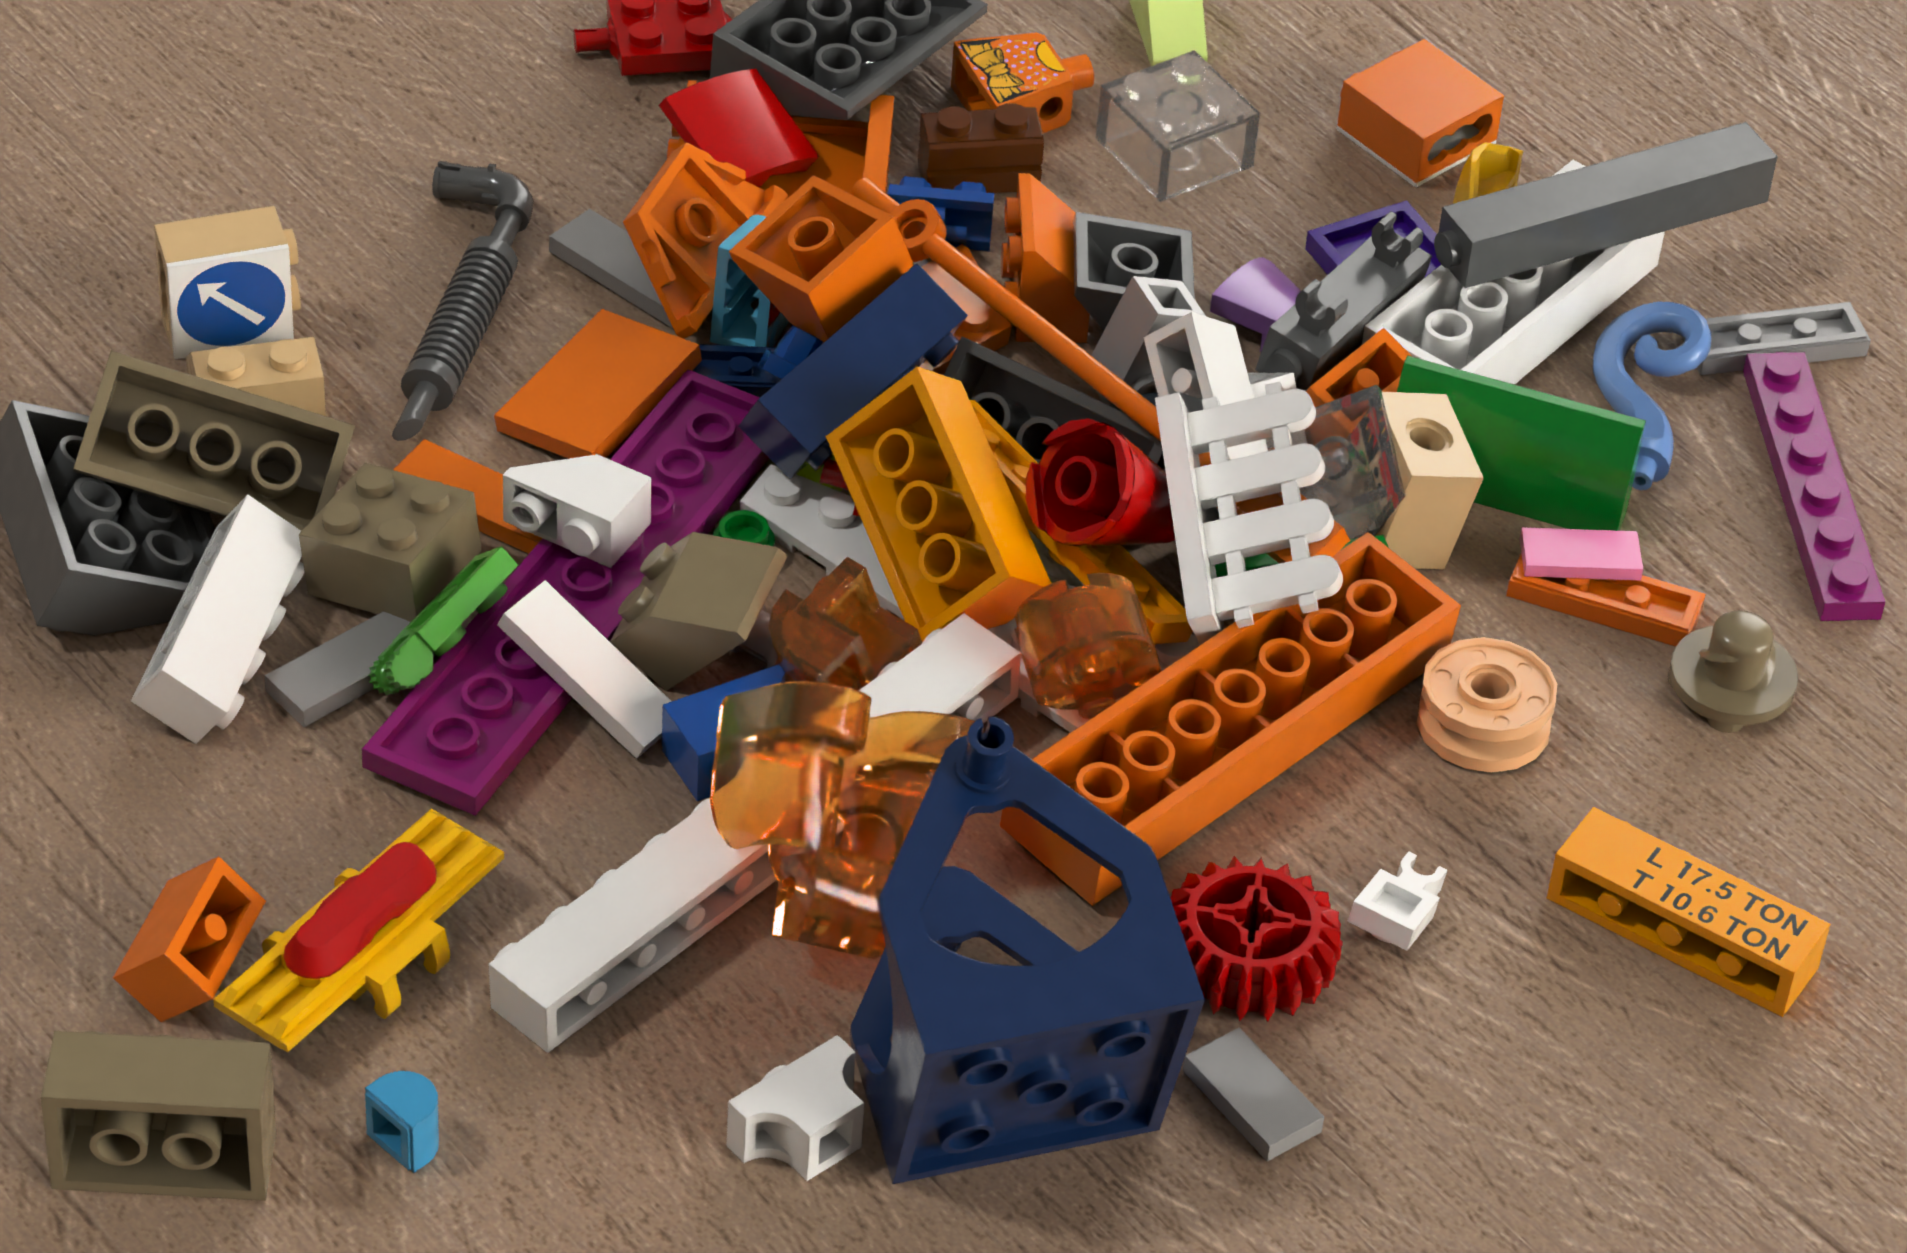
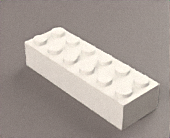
[1362,160,1665,385]

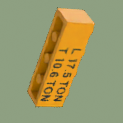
[1546,807,1831,1017]

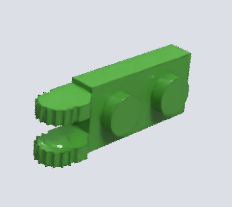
[368,546,518,695]

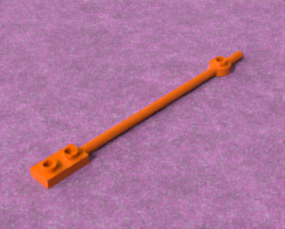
[851,178,1350,564]

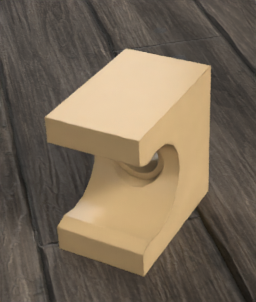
[1339,391,1484,569]

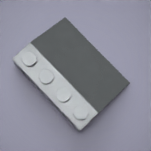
[710,0,988,120]
[0,400,215,636]

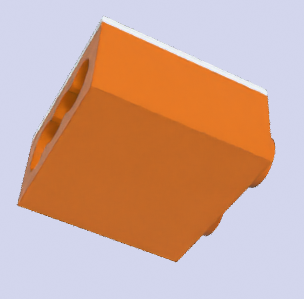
[1337,39,1504,188]

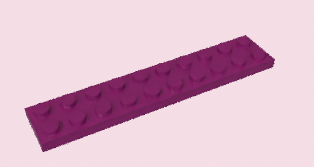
[362,369,770,816]

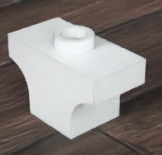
[727,1035,864,1181]

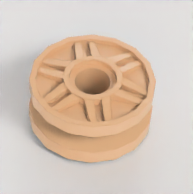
[1417,637,1558,773]

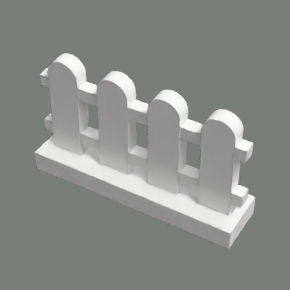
[1155,381,1343,645]

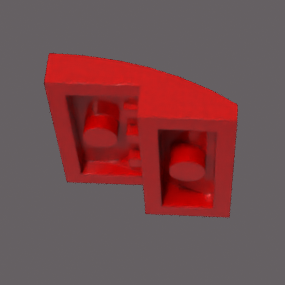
[658,68,819,188]

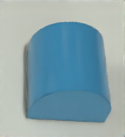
[365,1071,439,1173]

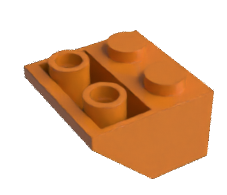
[1001,173,1090,343]

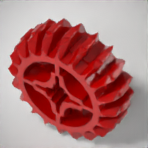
[1170,856,1343,1022]

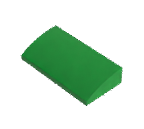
[1397,355,1646,531]

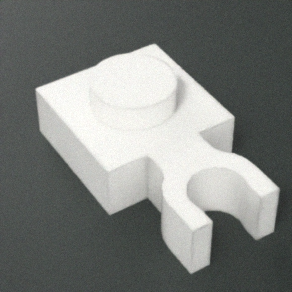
[1347,852,1447,951]

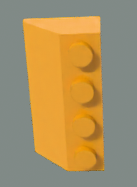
[826,366,1054,646]

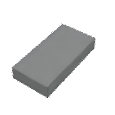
[1183,1027,1324,1161]

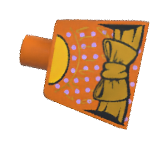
[951,32,1094,133]

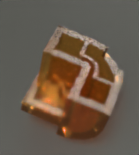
[768,557,922,717]

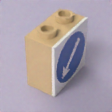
[154,206,301,360]

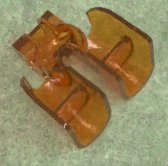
[710,682,984,959]

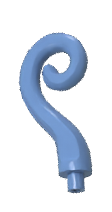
[1593,302,1711,490]

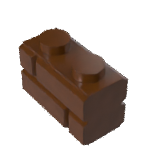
[918,103,1044,193]

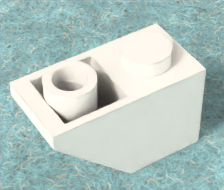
[503,454,651,568]

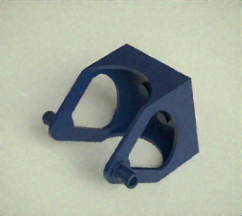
[850,717,1205,1184]

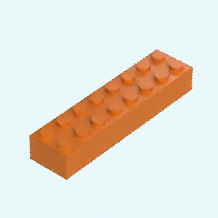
[1000,532,1461,906]

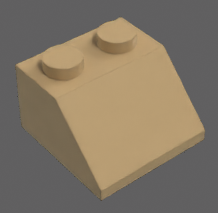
[186,337,326,416]

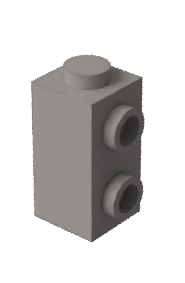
[1092,276,1206,411]

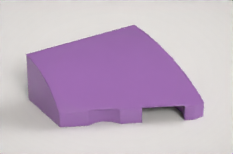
[1210,257,1301,352]

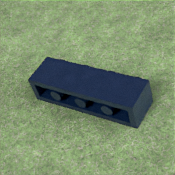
[739,263,968,479]

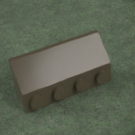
[73,350,355,531]

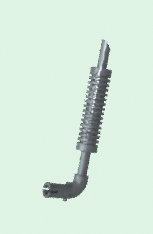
[392,161,534,441]

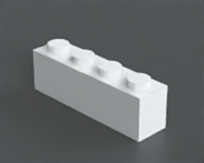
[1143,312,1268,522]
[131,494,305,744]

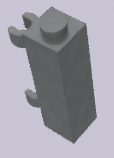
[1255,211,1432,391]

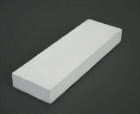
[497,580,672,759]

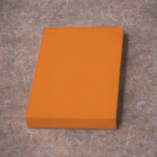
[494,309,702,459]

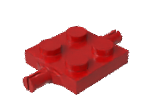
[573,0,732,76]

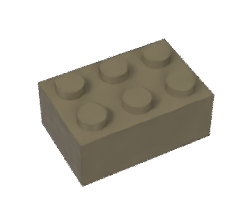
[41,1031,276,1201]

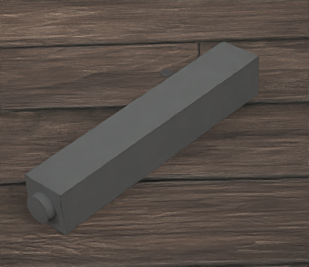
[1434,122,1778,288]

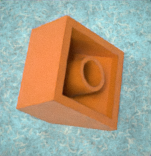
[729,175,914,342]

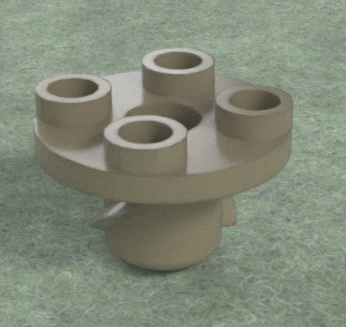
[1667,610,1798,733]

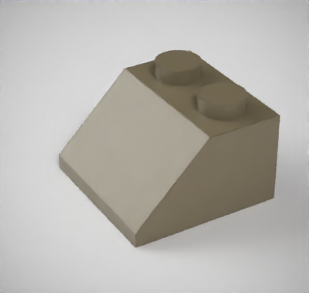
[610,532,788,691]

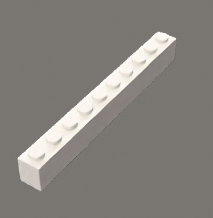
[489,613,1021,1053]

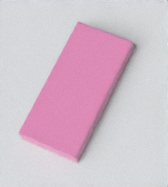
[1520,527,1643,580]

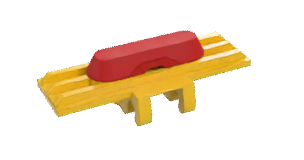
[213,808,504,1053]

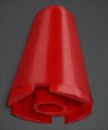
[1025,418,1175,546]

